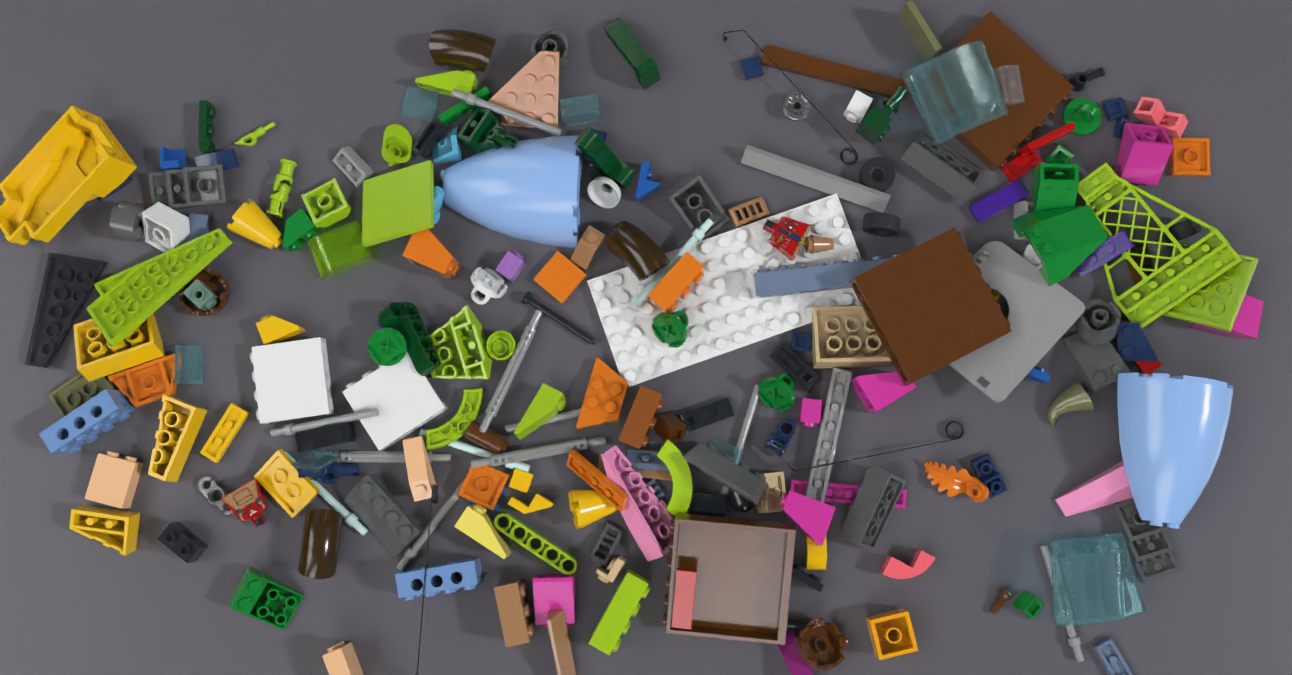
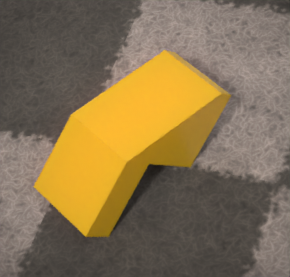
[508,493,555,514]
[805,534,827,570]

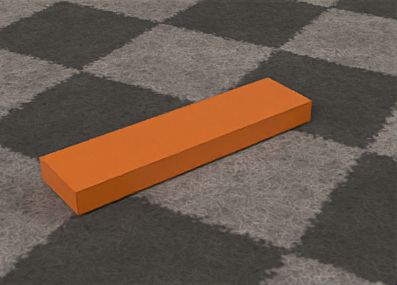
[567,449,629,512]

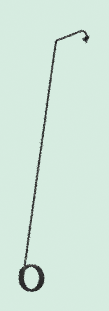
[723,30,858,165]
[776,421,965,472]
[415,484,439,675]

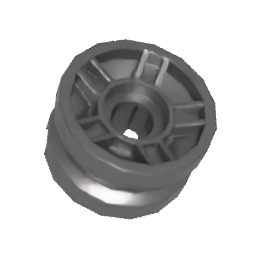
[783,92,811,121]

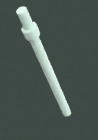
[632,218,713,308]
[419,429,531,472]
[285,451,368,536]

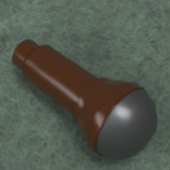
[990,587,1013,614]

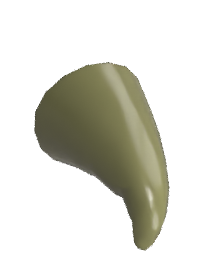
[1047,382,1094,426]

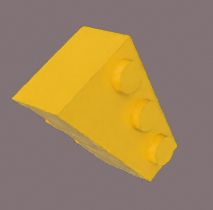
[69,504,140,556]

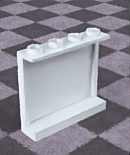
[250,337,334,424]
[342,351,448,451]

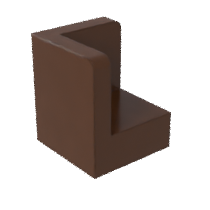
[654,413,687,443]

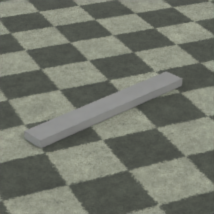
[741,145,891,213]
[805,368,853,503]

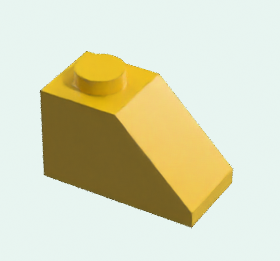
[256,315,305,345]

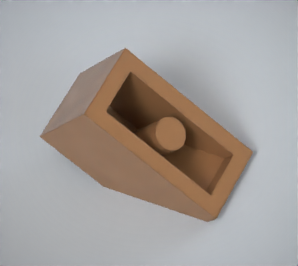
[570,225,606,270]

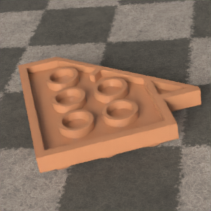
[488,50,560,128]

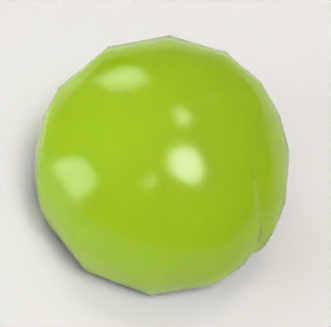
[486,330,516,361]

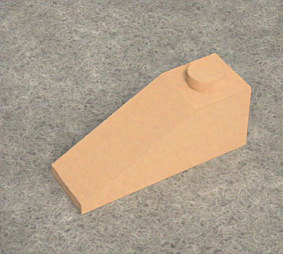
[403,435,437,502]

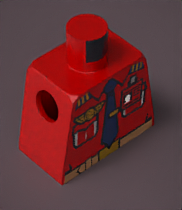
[763,216,812,261]

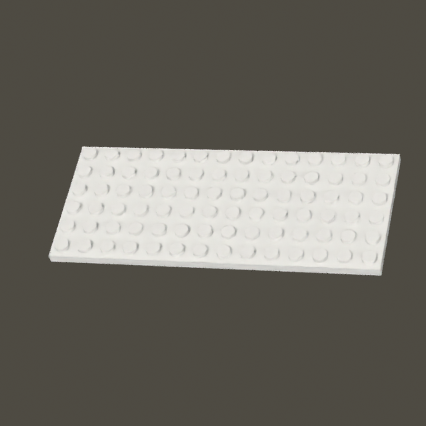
[587,193,861,387]

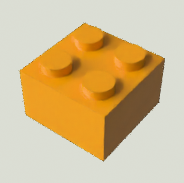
[865,608,918,660]

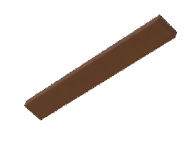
[761,45,911,101]

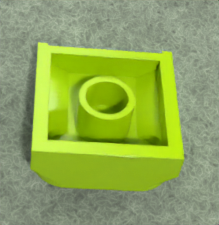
[301,178,351,228]

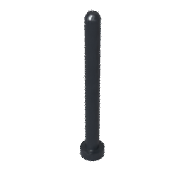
[521,291,596,345]

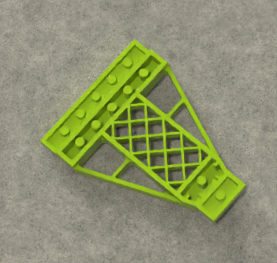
[1077,162,1242,329]

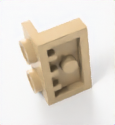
[754,472,786,513]
[595,556,627,584]

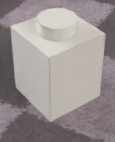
[843,90,873,124]

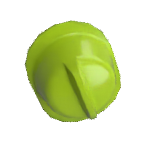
[381,124,412,167]

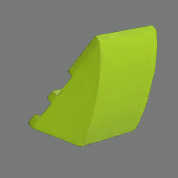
[429,305,492,379]

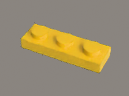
[200,403,250,463]

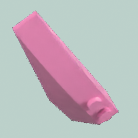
[601,445,674,561]
[1055,461,1133,517]

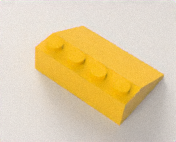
[73,313,164,382]

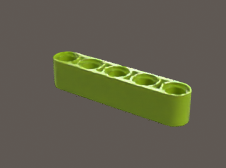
[494,513,578,575]

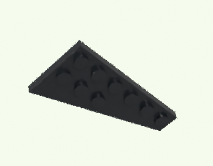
[25,253,108,368]

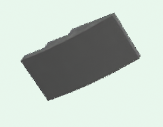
[148,164,227,209]
[1113,499,1180,583]

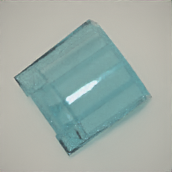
[900,40,1009,145]
[1050,533,1146,626]

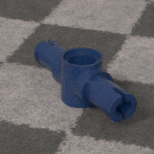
[298,458,360,484]

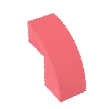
[1133,97,1188,138]
[879,549,935,579]

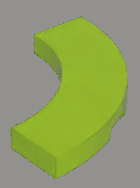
[426,388,483,450]
[656,439,693,515]

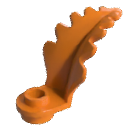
[924,461,989,502]

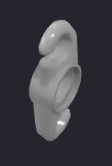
[198,476,234,515]

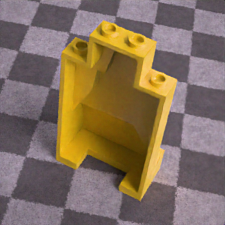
[0,105,137,245]

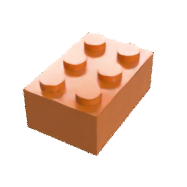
[648,252,704,314]

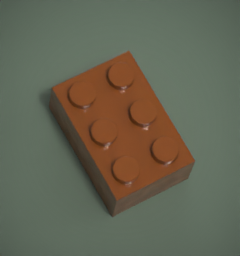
[618,386,664,449]

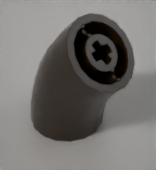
[429,29,496,72]
[607,221,670,281]
[298,509,343,579]

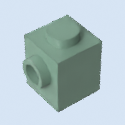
[183,279,219,311]

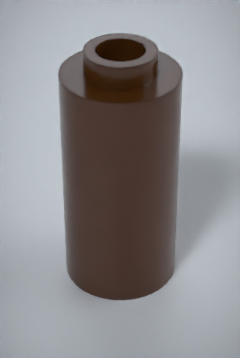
[465,420,510,454]

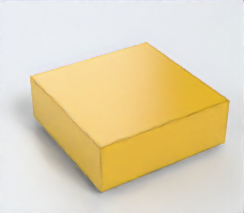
[509,468,534,493]

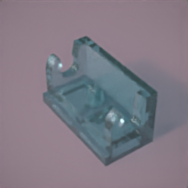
[559,94,601,126]
[175,345,203,385]

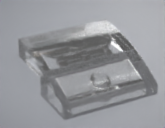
[977,65,1025,108]

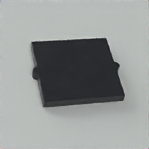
[690,491,727,517]

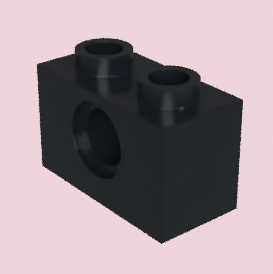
[157,522,208,563]

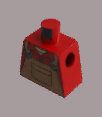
[221,478,268,528]

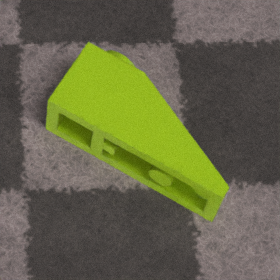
[415,70,478,97]
[514,383,566,440]

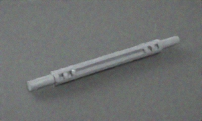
[479,310,543,433]
[471,436,606,468]
[315,451,452,463]

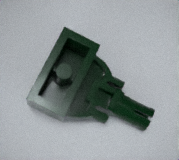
[856,86,908,145]
[457,107,518,153]

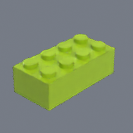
[588,568,650,656]

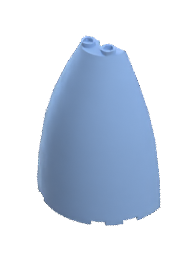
[441,135,583,248]
[1117,373,1234,529]

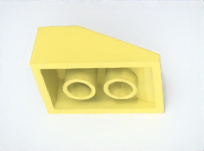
[454,504,511,559]

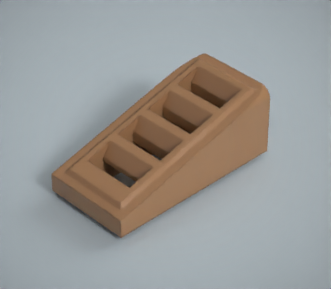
[728,197,770,229]

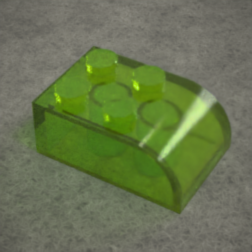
[308,220,376,280]

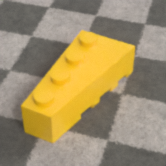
[148,394,208,482]

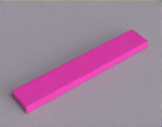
[789,479,907,509]

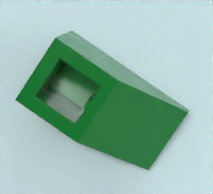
[283,208,320,252]

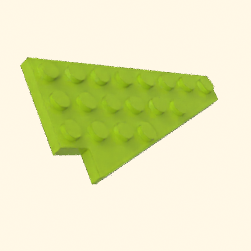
[86,228,233,347]

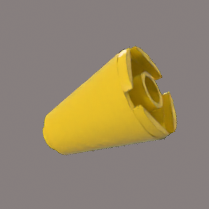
[227,199,283,249]
[568,490,618,529]

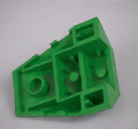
[1010,205,1108,286]

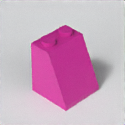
[1115,123,1174,186]
[1192,294,1264,339]
[850,371,916,413]
[780,490,836,547]
[533,573,576,628]

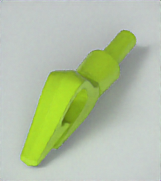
[234,121,276,146]

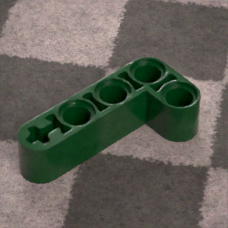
[604,17,661,90]
[575,127,636,189]
[378,302,441,376]

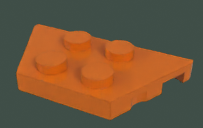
[107,352,182,407]
[576,358,629,430]

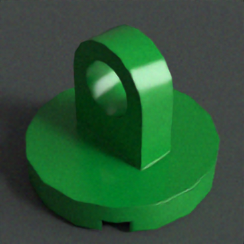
[1062,98,1101,136]
[652,310,689,348]
[368,328,407,366]
[758,373,795,411]

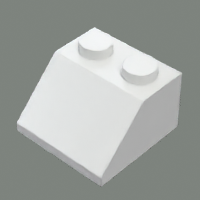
[142,202,190,252]

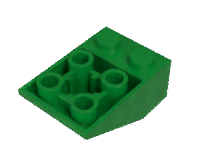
[1033,163,1079,212]
[229,566,304,630]

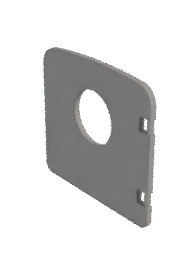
[948,241,1085,403]

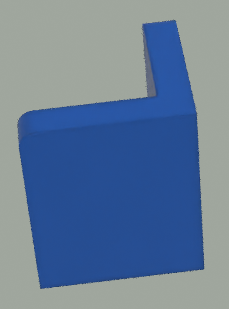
[160,146,186,171]

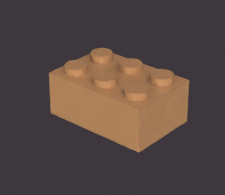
[494,578,536,648]

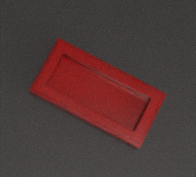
[1000,151,1043,183]

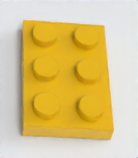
[254,449,321,518]

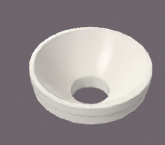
[587,177,621,208]

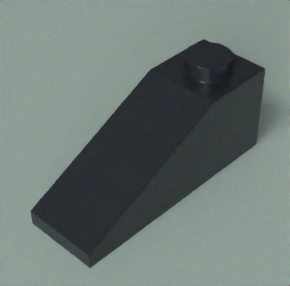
[295,422,356,453]

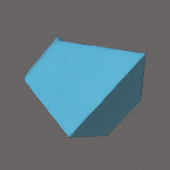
[432,125,463,164]

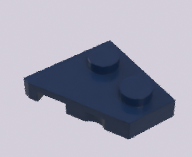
[1116,322,1158,361]

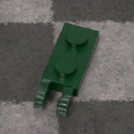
[198,100,216,154]

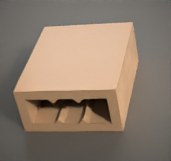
[84,450,144,509]
[322,641,364,675]

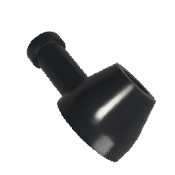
[1068,67,1105,92]

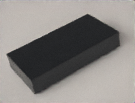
[411,120,447,159]

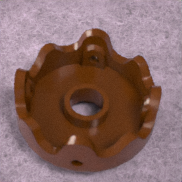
[178,268,230,317]
[797,617,848,671]

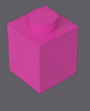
[798,398,822,427]

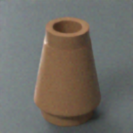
[804,235,834,254]

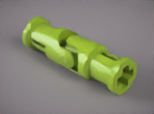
[266,159,297,218]

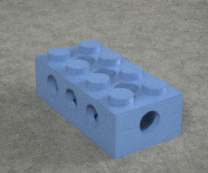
[39,389,135,455]
[395,557,483,601]

